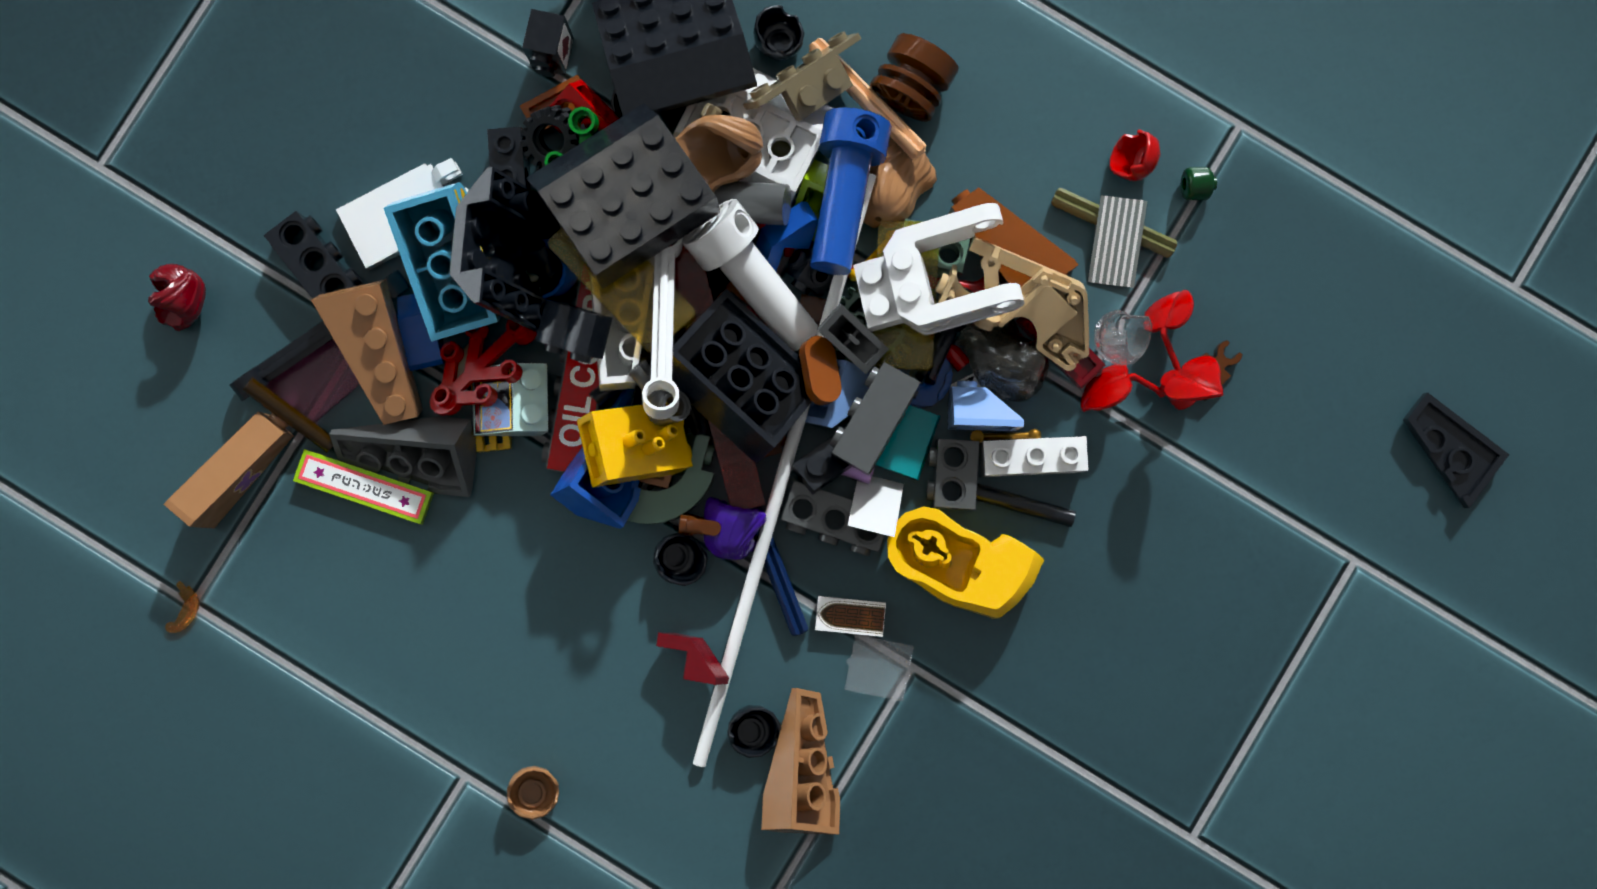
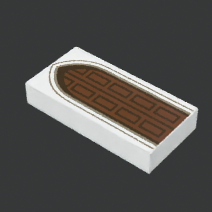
[815,596,886,637]

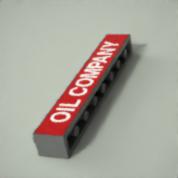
[542,255,603,473]

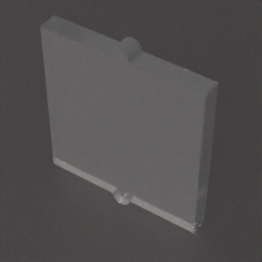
[845,634,914,701]

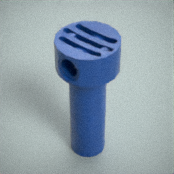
[810,107,892,275]

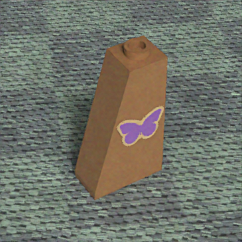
[163,411,294,528]

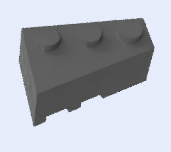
[830,362,921,476]

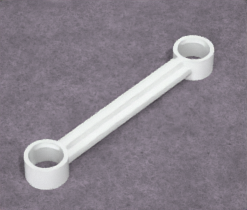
[642,237,683,420]

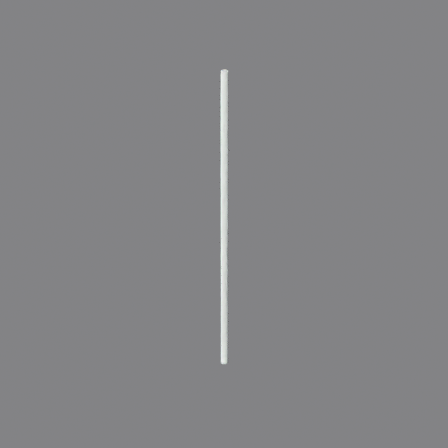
[693,173,876,767]

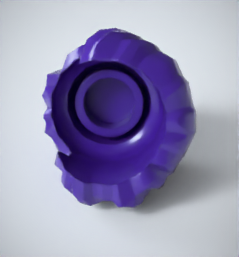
[703,497,766,560]

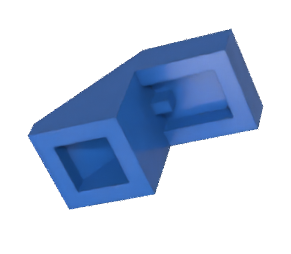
[756,201,818,272]
[397,294,444,371]

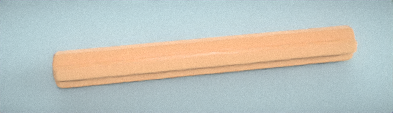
[809,38,926,160]

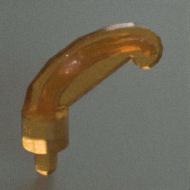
[165,581,199,633]

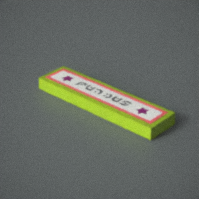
[293,449,434,525]

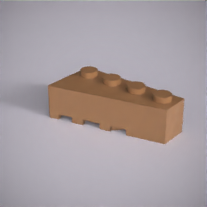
[311,279,423,425]

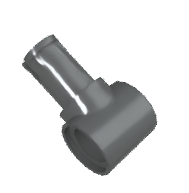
[628,360,691,426]

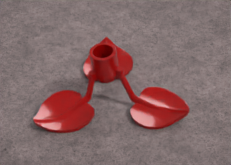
[1081,290,1223,412]

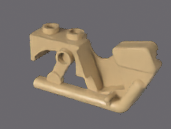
[935,236,1089,371]

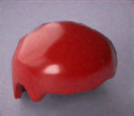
[1109,129,1161,181]

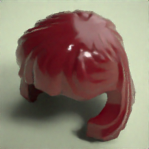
[148,264,206,331]

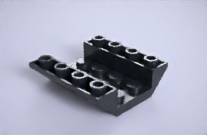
[449,167,574,333]

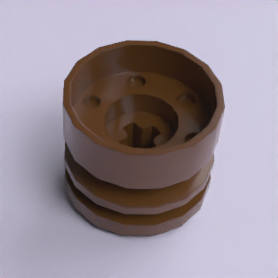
[870,33,959,122]

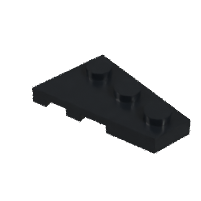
[1403,392,1510,508]

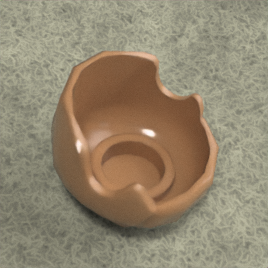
[507,766,559,820]

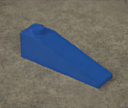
[550,389,641,529]

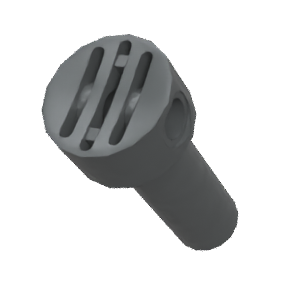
[714,181,791,226]

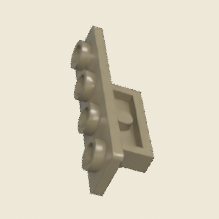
[743,31,862,121]

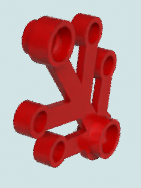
[430,320,537,416]

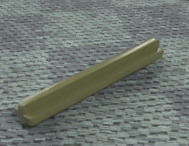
[1051,188,1177,258]

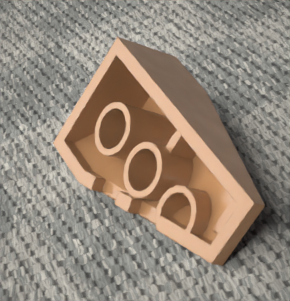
[761,688,840,835]

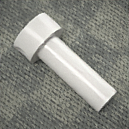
[682,199,818,351]

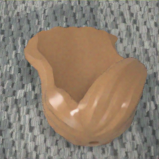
[675,115,764,192]
[863,137,937,229]

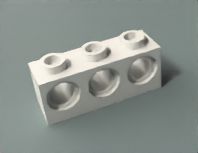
[979,436,1088,477]

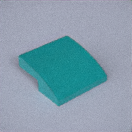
[876,405,940,480]

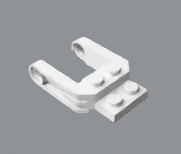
[853,203,1024,336]

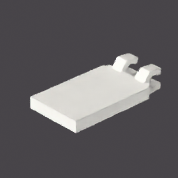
[336,158,469,270]

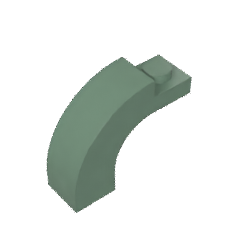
[627,434,716,525]

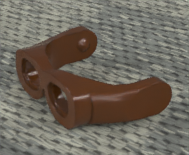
[679,514,721,536]

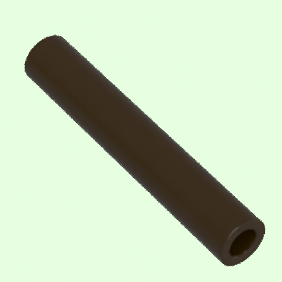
[242,377,333,453]

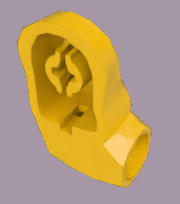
[887,506,1044,619]

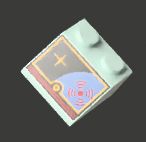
[472,363,548,436]

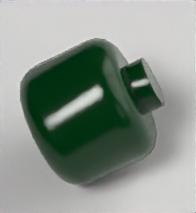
[1180,167,1217,201]

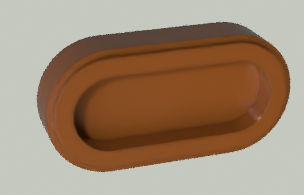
[799,336,842,406]

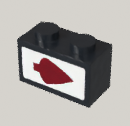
[522,9,574,77]

